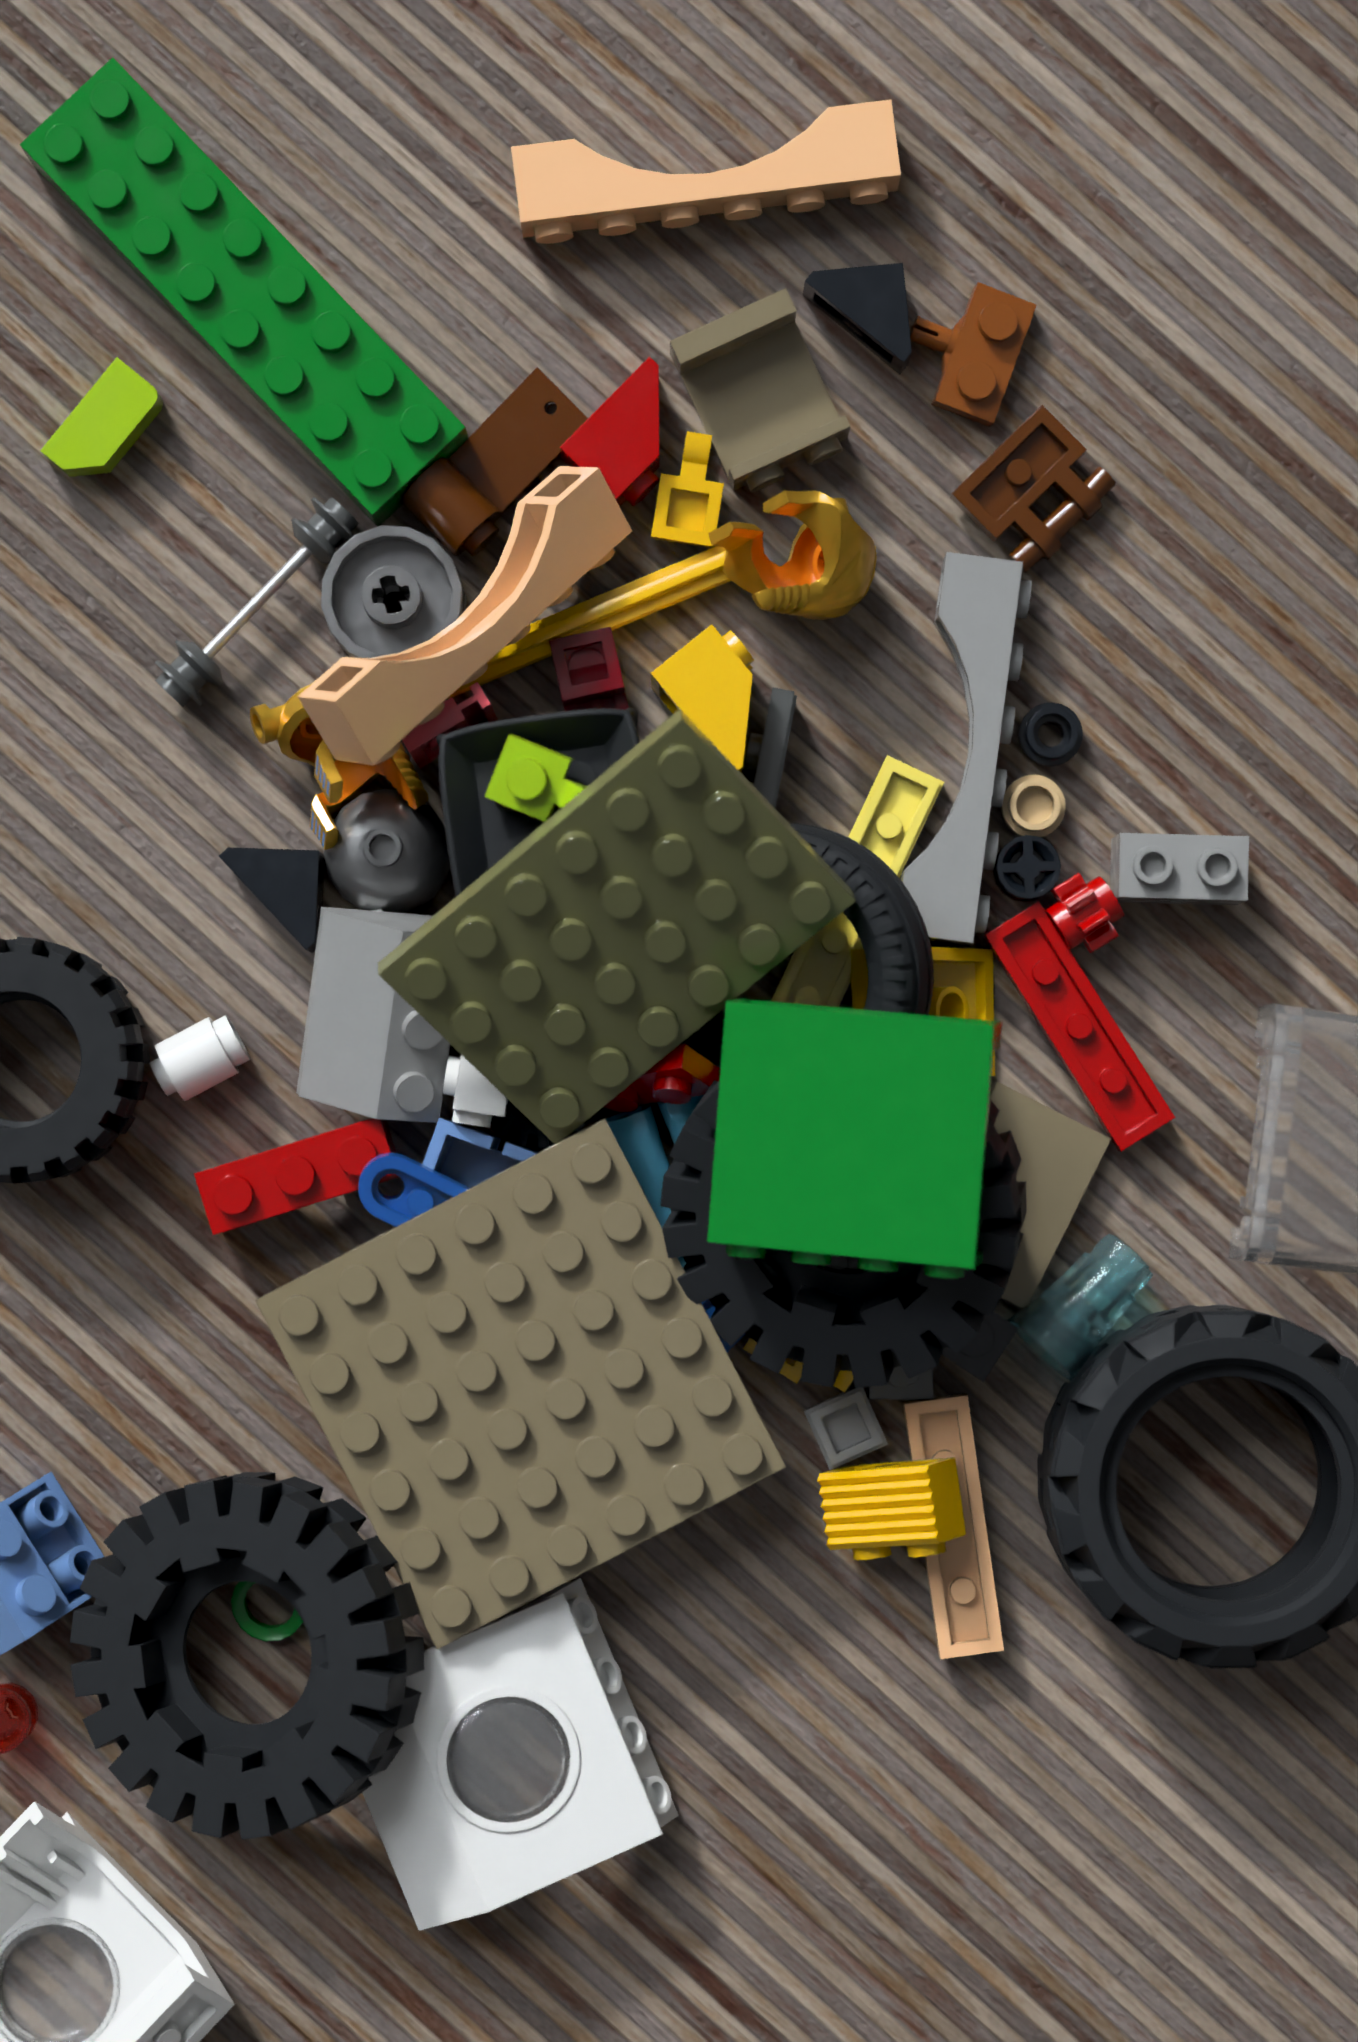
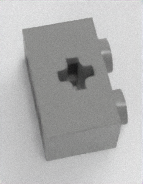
[1110,833,1249,905]

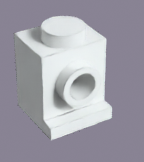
[443,1055,508,1128]

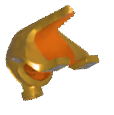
[709,490,877,620]
[250,680,429,850]

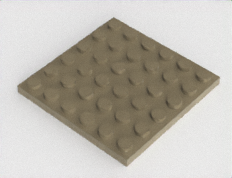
[255,1118,786,1650]

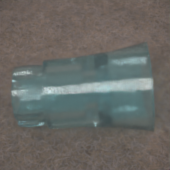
[1007,1234,1153,1381]

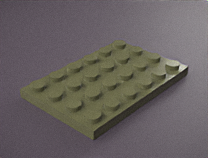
[378,709,856,1144]

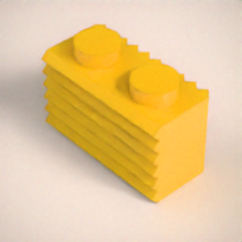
[817,1457,966,1560]

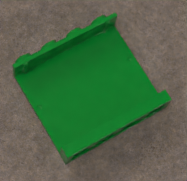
[707,999,1002,1278]

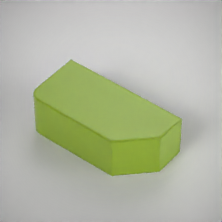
[40,357,163,477]

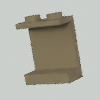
[670,288,851,492]

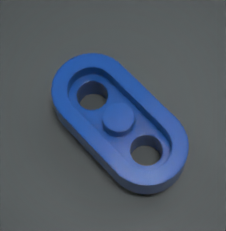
[358,1153,469,1227]

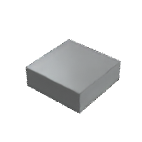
[803,1387,888,1470]

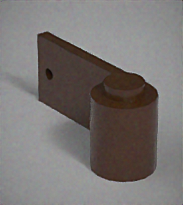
[401,367,588,556]

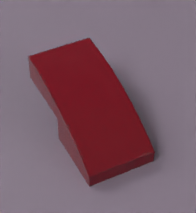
[549,626,629,711]

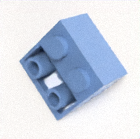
[0,1472,104,1655]

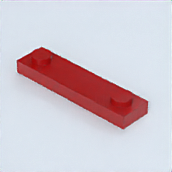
[983,901,1176,1152]

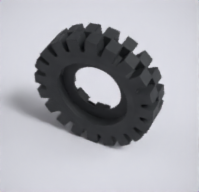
[660,1080,1027,1388]
[70,1472,424,1840]

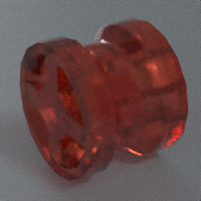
[0,1682,38,1754]

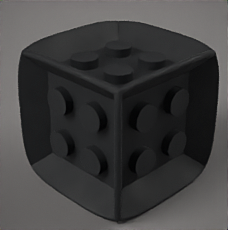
[436,708,640,897]

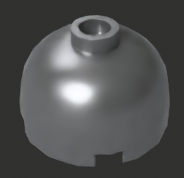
[323,789,450,913]

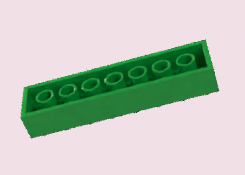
[19,57,469,527]

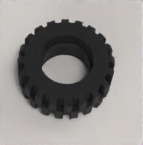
[0,937,150,1183]

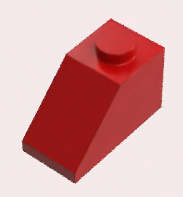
[560,356,660,506]

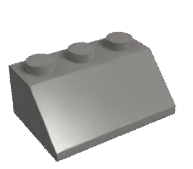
[296,907,450,1123]

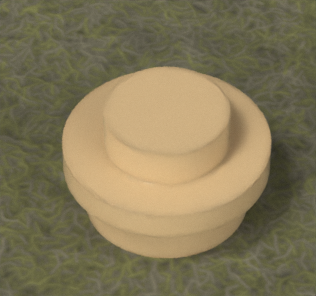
[1001,775,1066,838]

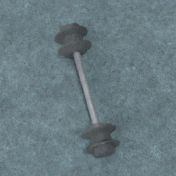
[154,497,359,707]

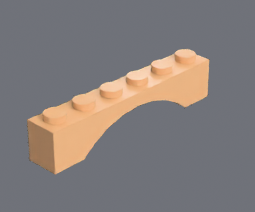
[511,99,901,244]
[298,466,632,765]

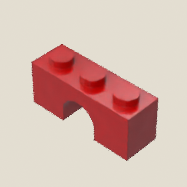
[194,1118,400,1235]

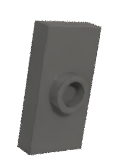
[744,687,797,808]

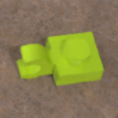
[484,734,587,822]

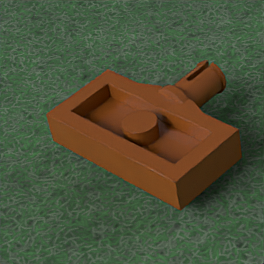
[910,282,1037,427]

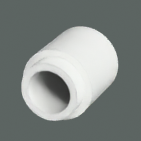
[150,1015,250,1101]

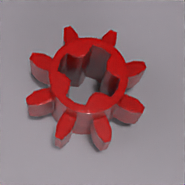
[1045,873,1124,953]

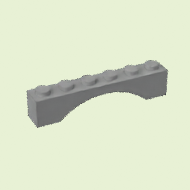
[900,552,1032,946]

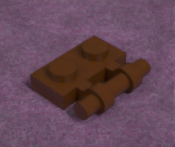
[950,405,1116,573]

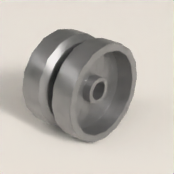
[321,525,467,658]

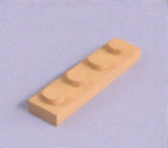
[903,1393,1004,1660]

